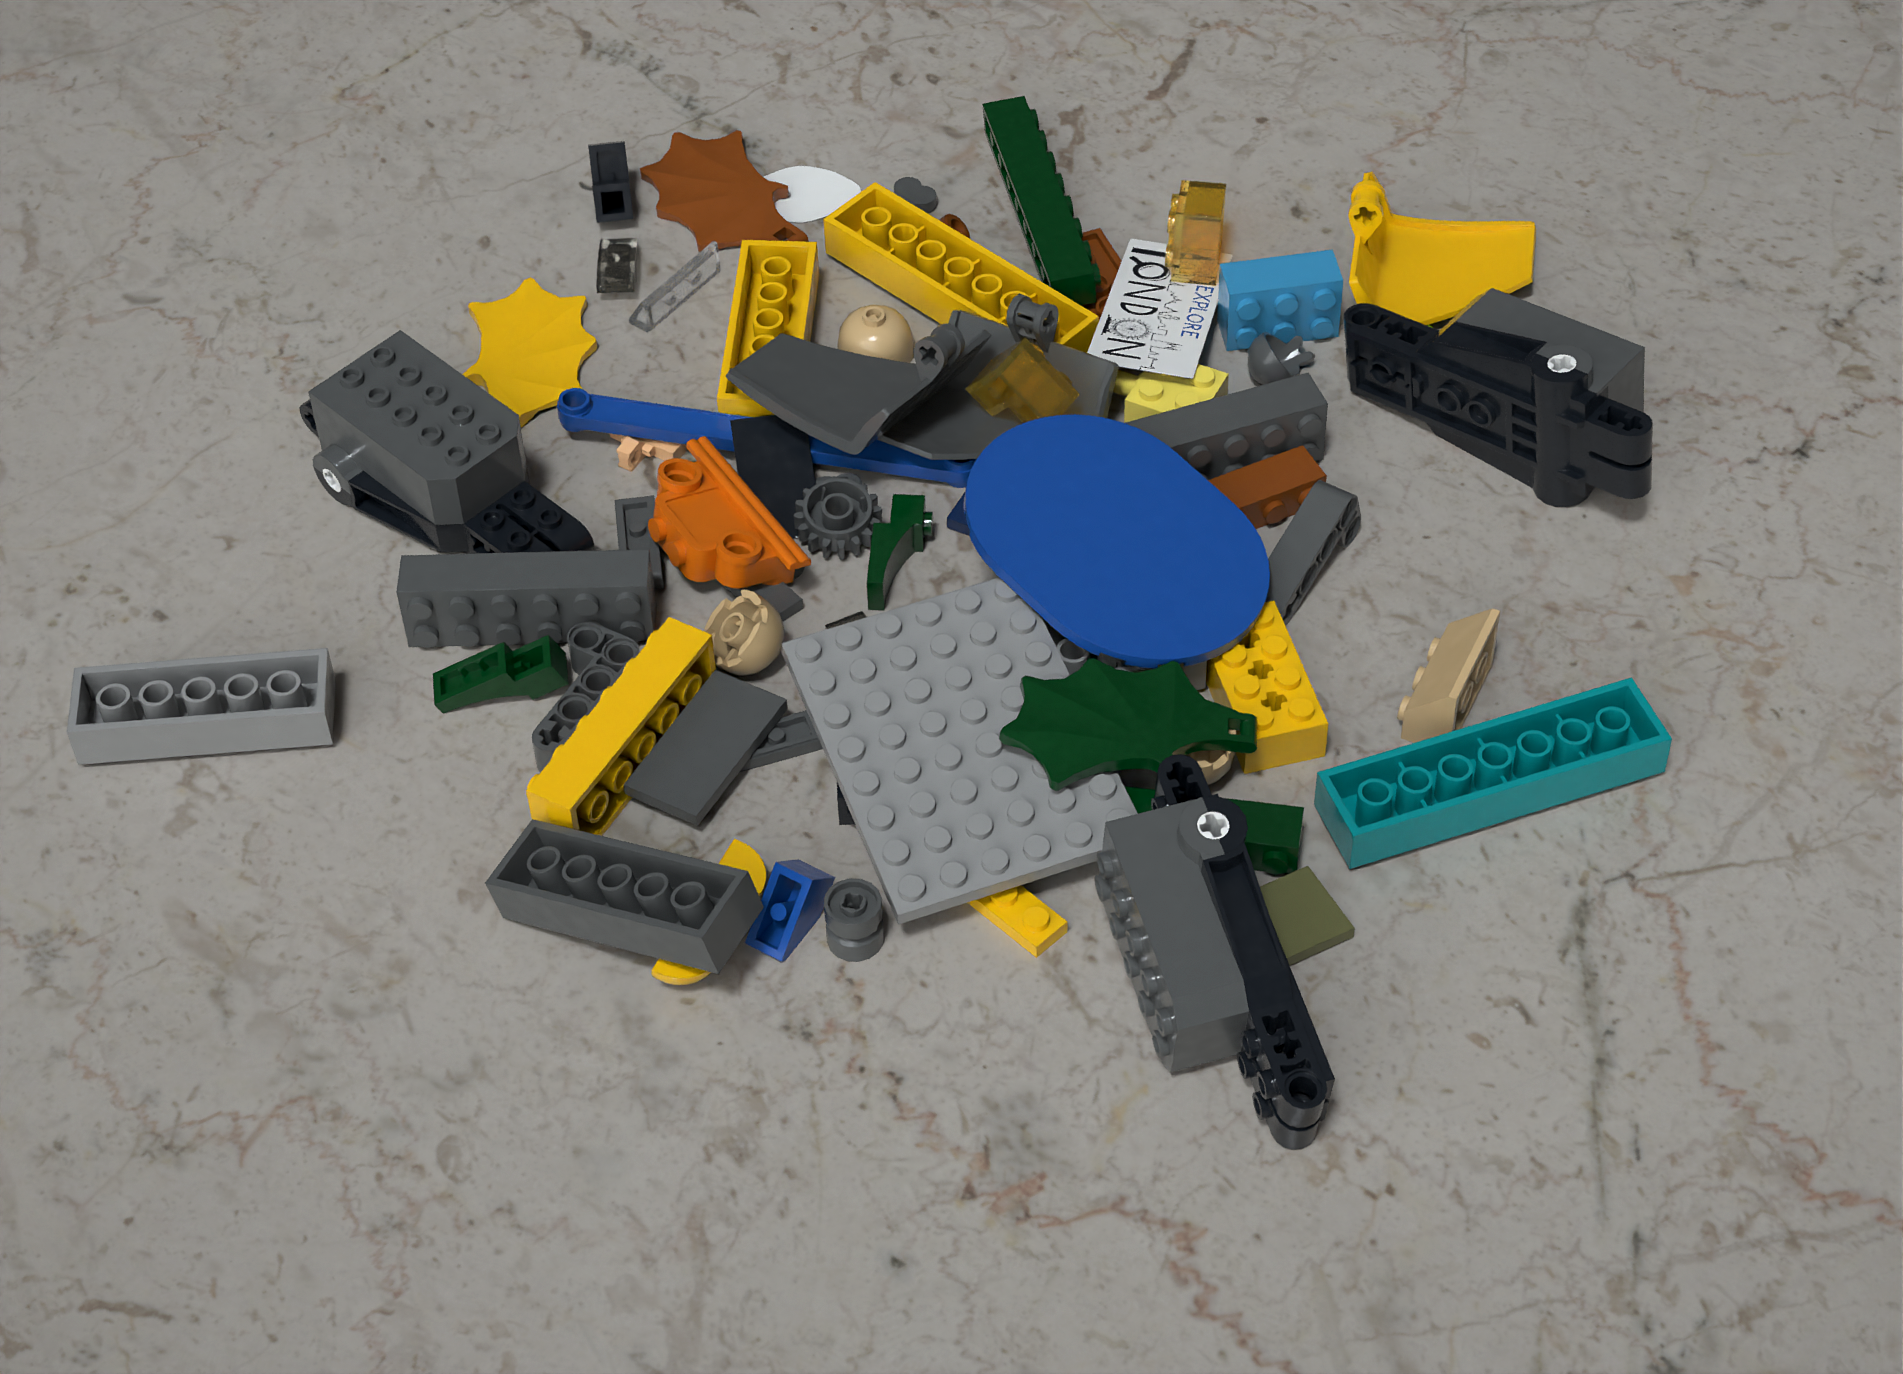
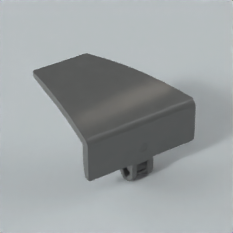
[877,294,1118,460]

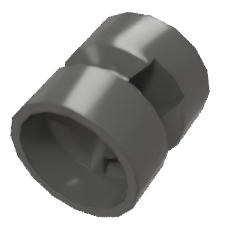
[824,878,884,962]

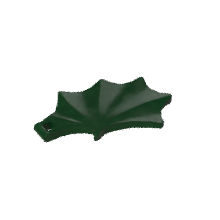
[999,658,1257,791]

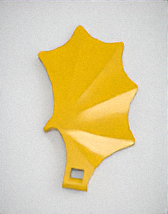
[462,277,597,428]

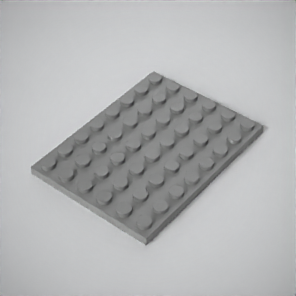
[781,577,1138,925]

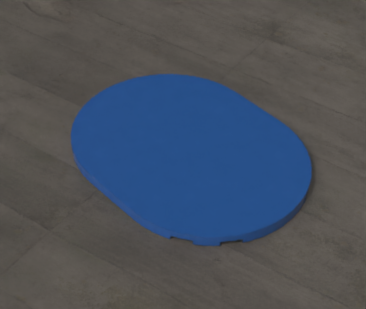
[964,414,1270,668]

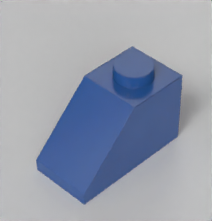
[745,859,835,962]

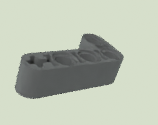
[1265,480,1361,626]
[532,622,640,773]

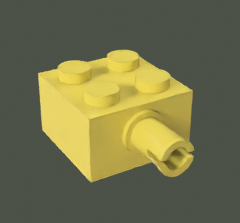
[1113,364,1229,423]

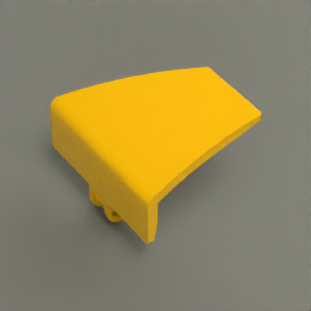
[1348,171,1537,325]

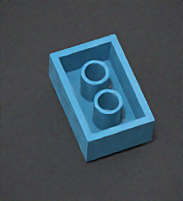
[1217,249,1343,351]

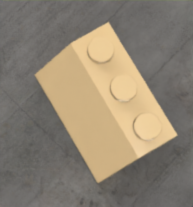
[1397,608,1500,743]

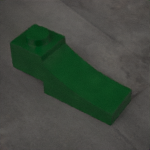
[866,494,933,611]
[433,635,569,714]

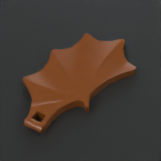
[640,130,809,254]

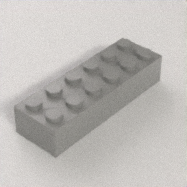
[67,648,336,765]

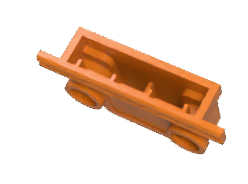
[648,436,811,589]

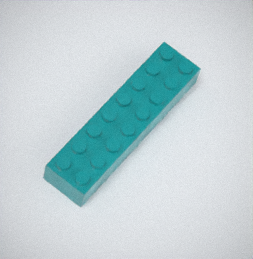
[1314,677,1672,869]

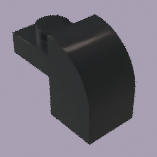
[588,141,633,223]

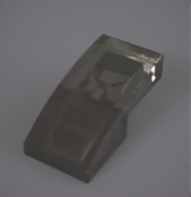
[596,238,639,293]

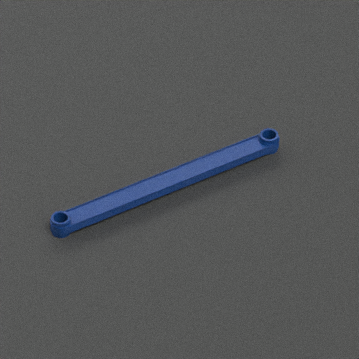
[557,388,976,488]

